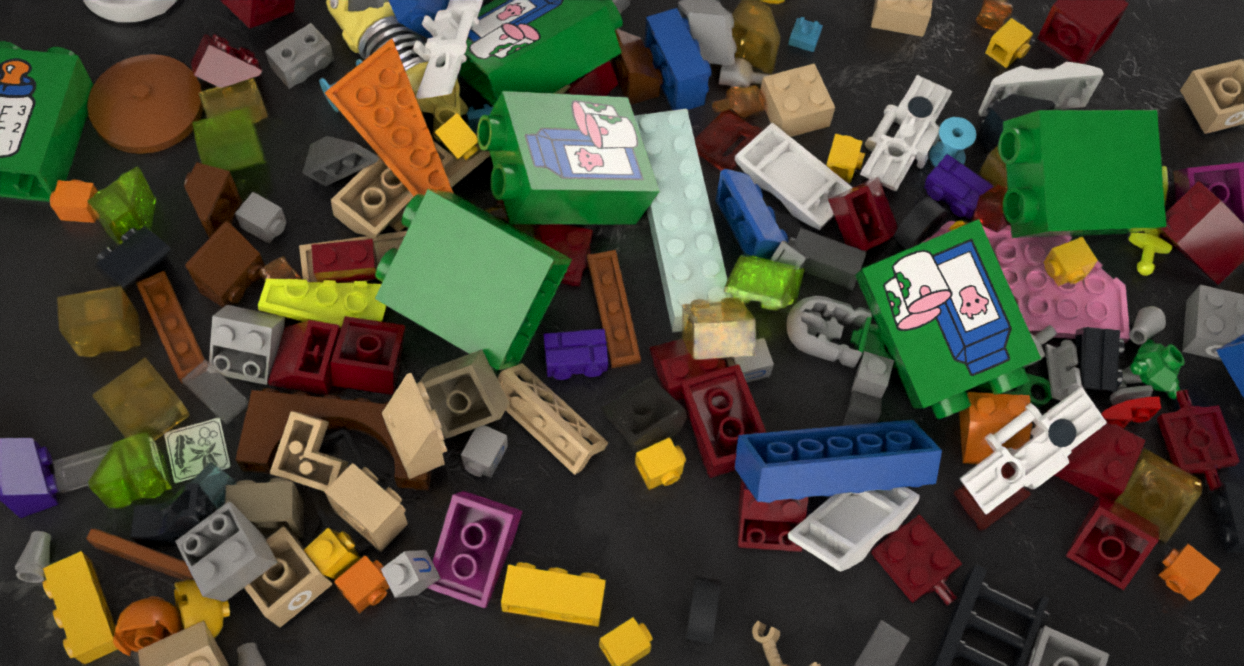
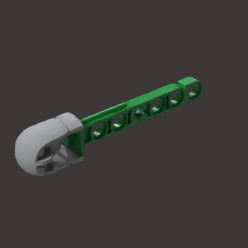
[787,296,1052,407]

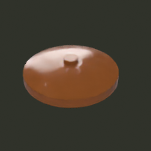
[88,54,204,154]

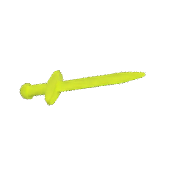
[1128,166,1172,276]

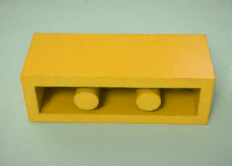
[42,551,118,665]
[501,562,606,627]

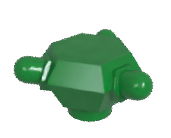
[1130,339,1185,399]

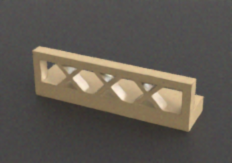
[497,363,609,475]

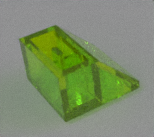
[192,107,267,172]
[87,166,156,246]
[723,254,805,310]
[88,432,172,509]

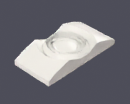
[978,62,1104,117]
[734,122,853,230]
[788,487,920,572]

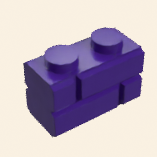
[924,154,994,220]
[544,329,608,380]

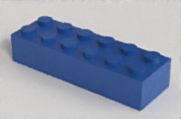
[735,420,942,503]

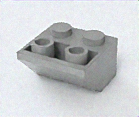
[678,0,737,65]
[208,305,285,385]
[175,502,278,602]

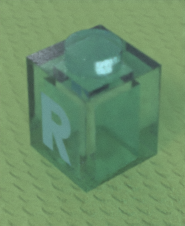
[191,462,236,510]

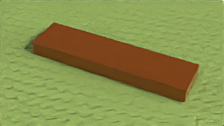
[587,250,641,368]
[136,271,209,384]
[86,528,194,581]

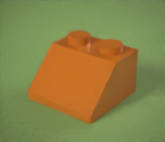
[959,392,1032,466]

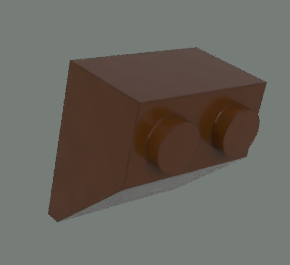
[609,29,663,105]
[184,162,242,238]
[185,221,266,308]

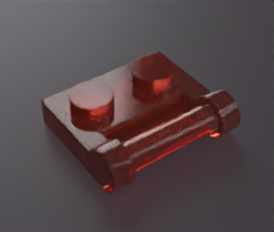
[694,108,763,170]

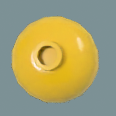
[174,580,230,639]

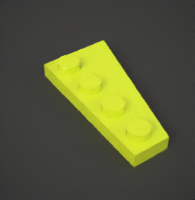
[258,279,387,330]

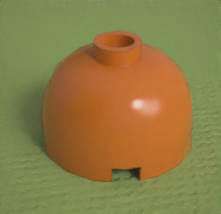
[113,596,184,656]

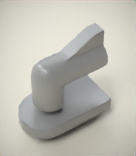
[1110,365,1153,405]

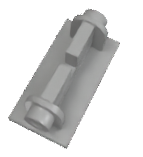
[1045,340,1083,401]

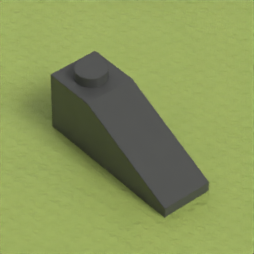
[303,136,379,186]

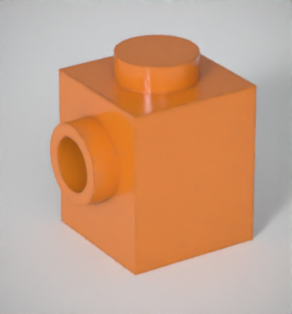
[50,179,102,223]
[1159,544,1221,601]
[334,555,390,613]

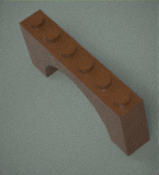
[235,388,432,491]

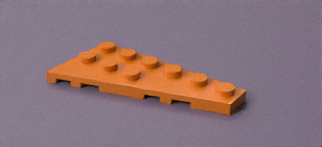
[324,38,454,197]

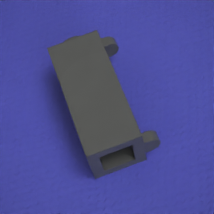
[789,228,867,291]

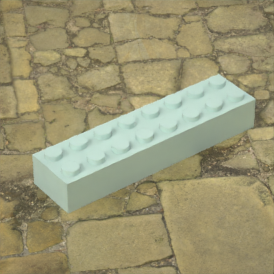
[634,109,734,332]

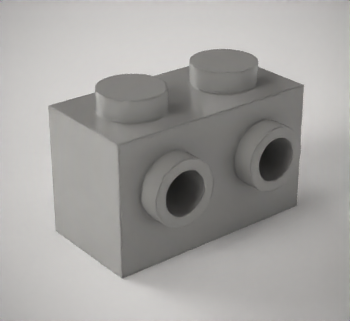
[265,23,334,89]

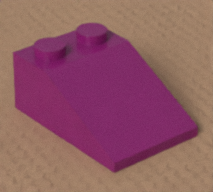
[1173,162,1244,224]
[428,491,523,608]

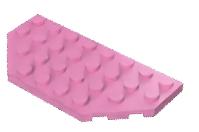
[922,221,1130,343]

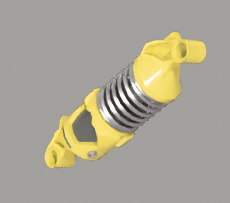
[326,0,468,142]

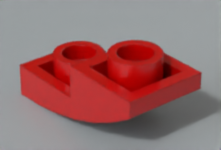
[1101,397,1161,429]

